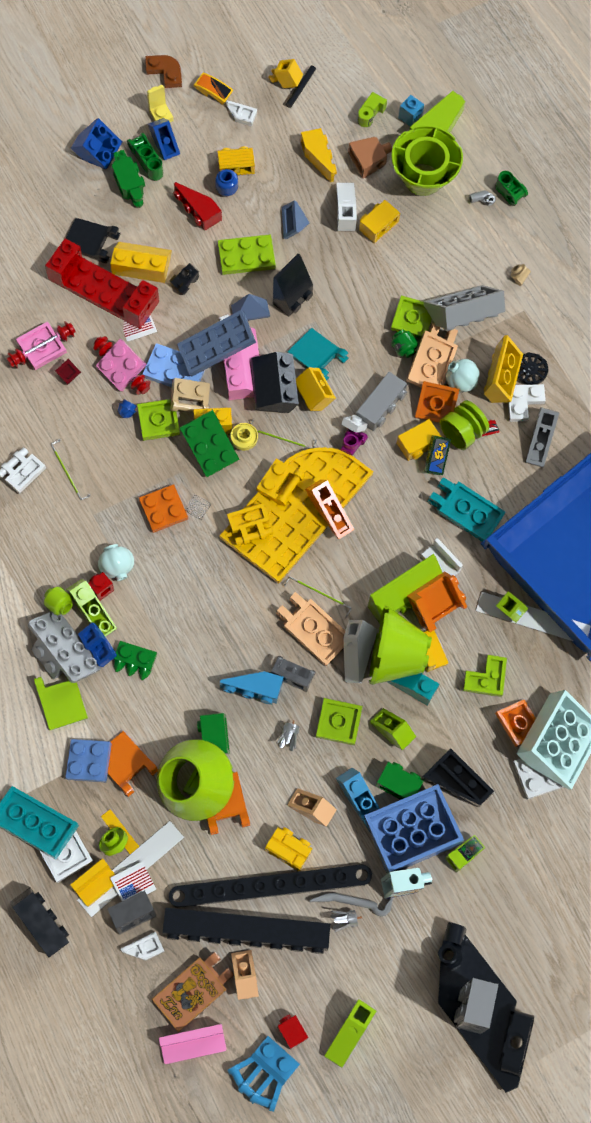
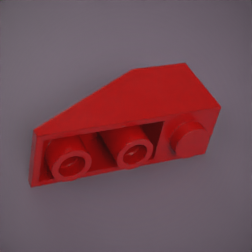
[173,182,222,231]

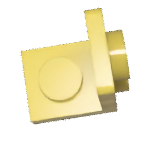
[147,85,174,122]

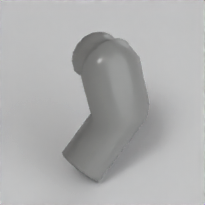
[469,190,496,205]

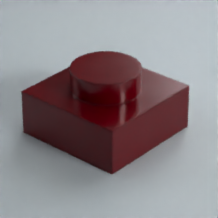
[55,358,81,385]

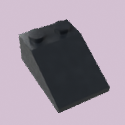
[273,254,313,317]

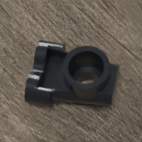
[169,263,199,295]

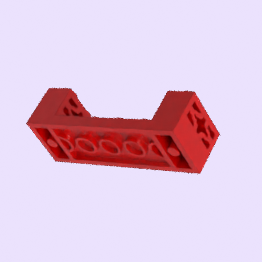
[45,238,159,329]

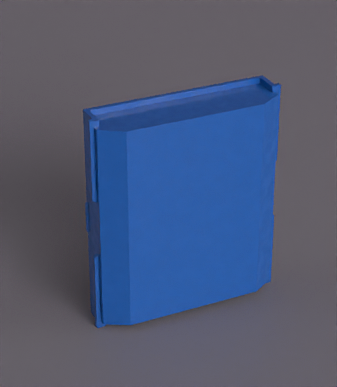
[481,453,591,662]

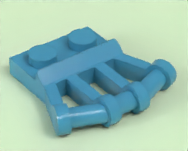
[227,1036,300,1112]

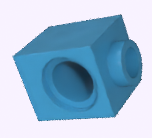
[398,95,424,127]

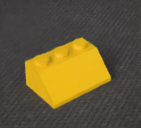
[110,242,172,283]
[484,335,523,403]

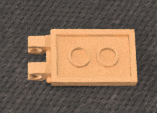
[406,323,458,388]
[276,592,345,667]

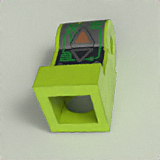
[445,835,485,873]

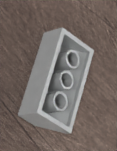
[424,285,505,331]

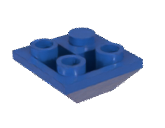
[71,118,123,169]

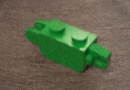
[112,150,145,208]

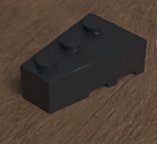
[422,748,494,807]
[10,887,69,958]

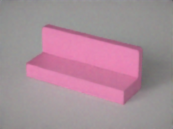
[159,1024,226,1064]

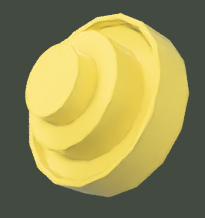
[231,423,258,451]

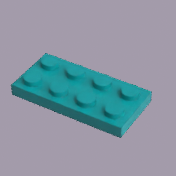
[0,786,79,860]

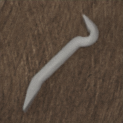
[310,893,393,917]

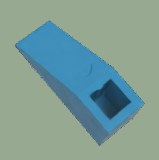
[220,671,284,705]
[336,768,380,832]

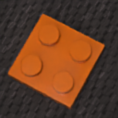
[139,484,188,533]

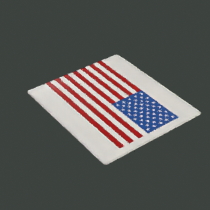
[123,315,157,341]
[110,861,156,901]

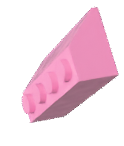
[223,327,259,400]

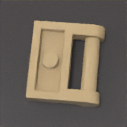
[170,378,210,412]

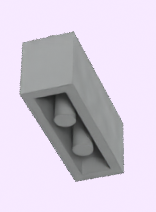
[356,372,407,432]

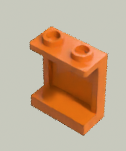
[407,572,467,633]

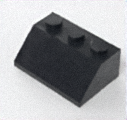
[250,352,299,413]

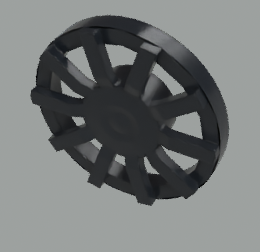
[517,352,548,385]

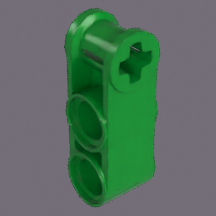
[127,133,164,181]

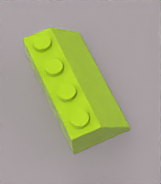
[367,554,443,622]

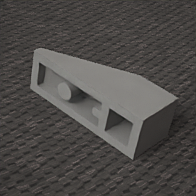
[526,407,559,467]

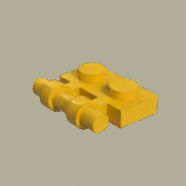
[227,503,273,545]

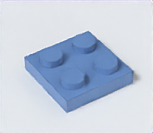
[66,739,112,783]

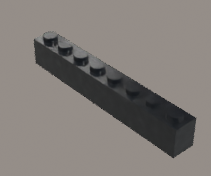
[162,908,331,954]

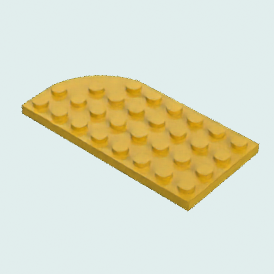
[220,447,374,584]

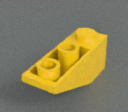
[300,128,337,183]

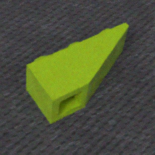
[66,579,117,637]
[324,999,376,1068]

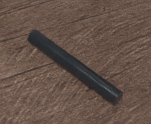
[285,65,316,108]

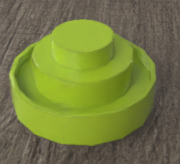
[99,827,128,856]

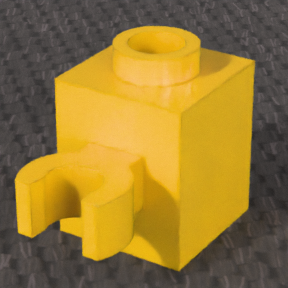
[268,59,303,88]

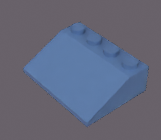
[364,784,464,874]

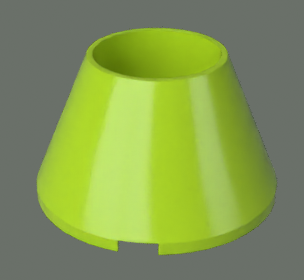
[391,125,463,196]
[156,739,234,821]

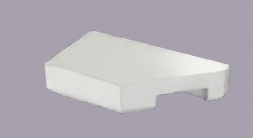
[226,100,257,126]
[121,932,165,961]

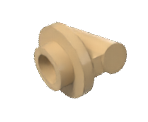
[511,264,531,286]

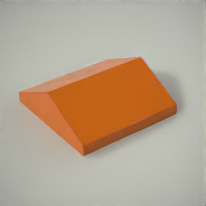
[415,381,460,423]
[495,700,536,747]

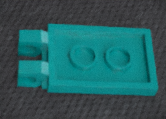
[427,477,506,542]

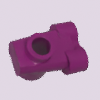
[340,429,368,456]

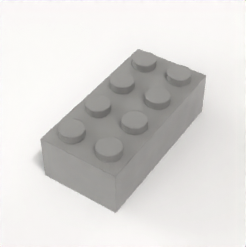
[454,978,499,1034]

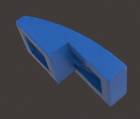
[78,622,117,667]

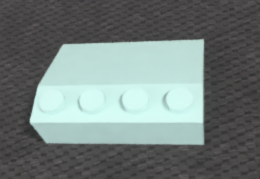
[516,690,591,790]

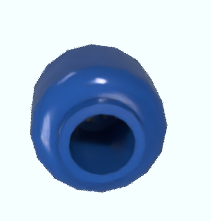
[215,169,238,196]

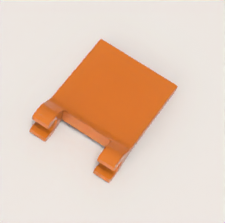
[108,731,158,797]
[198,772,250,835]

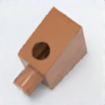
[348,137,392,178]

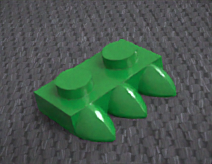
[113,641,157,680]

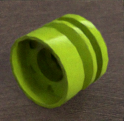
[440,400,490,450]

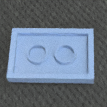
[142,343,205,387]

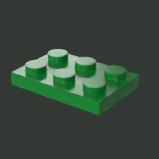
[179,410,240,477]

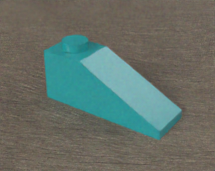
[387,673,440,706]

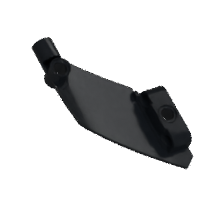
[438,922,534,1093]

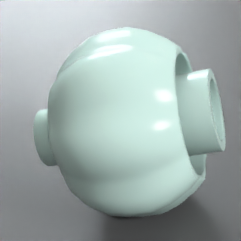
[445,359,480,393]
[98,544,134,581]

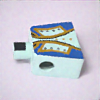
[380,868,432,899]

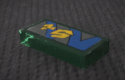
[424,435,451,476]

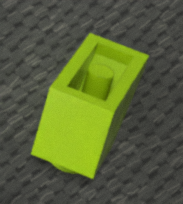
[370,708,416,750]

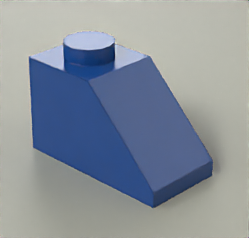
[148,118,180,160]

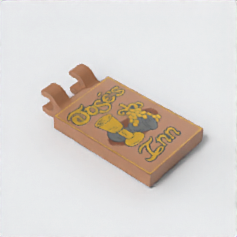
[152,952,234,1032]

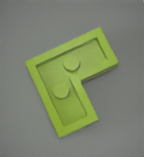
[463,655,507,697]

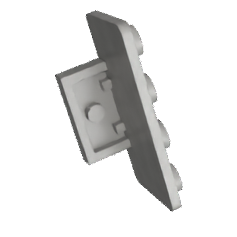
[28,612,101,683]

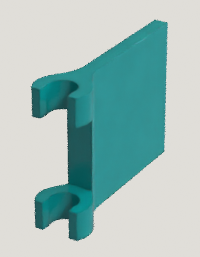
[287,328,349,381]

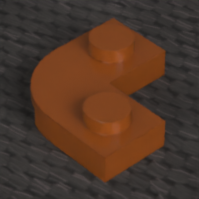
[145,55,182,88]

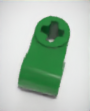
[495,171,528,206]

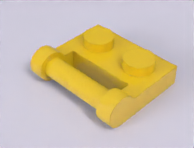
[256,458,305,506]

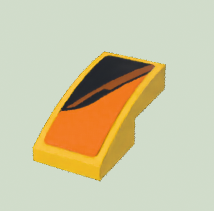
[193,72,233,105]

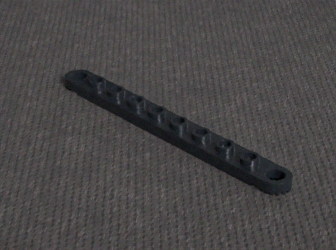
[169,865,372,907]

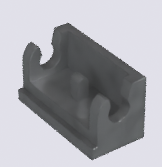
[271,656,315,692]
[107,890,156,935]

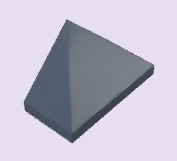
[282,200,310,239]
[231,294,270,321]

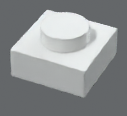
[341,415,368,433]

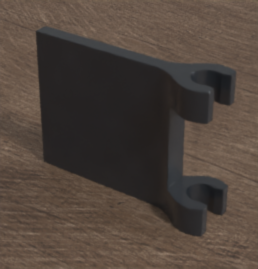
[66,218,121,263]

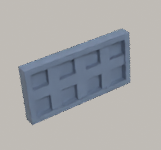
[177,310,256,377]

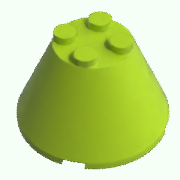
[369,606,432,685]

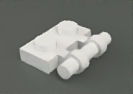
[0,447,46,494]

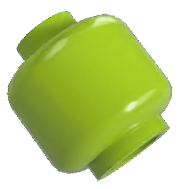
[44,587,73,616]

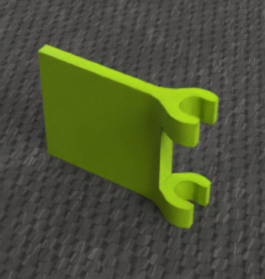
[34,677,88,730]

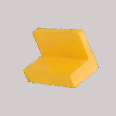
[424,630,448,672]
[70,858,115,907]

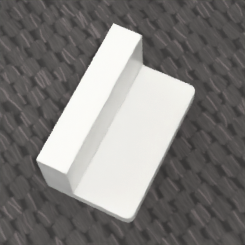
[421,538,463,576]

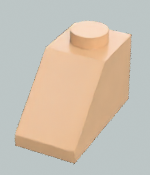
[287,788,337,827]
[231,950,259,1000]

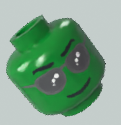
[391,329,418,358]

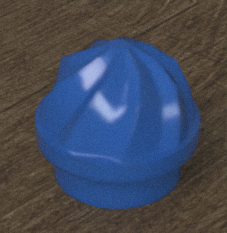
[118,399,137,418]

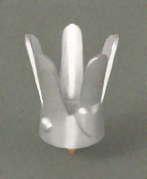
[276,720,300,751]
[331,910,362,932]

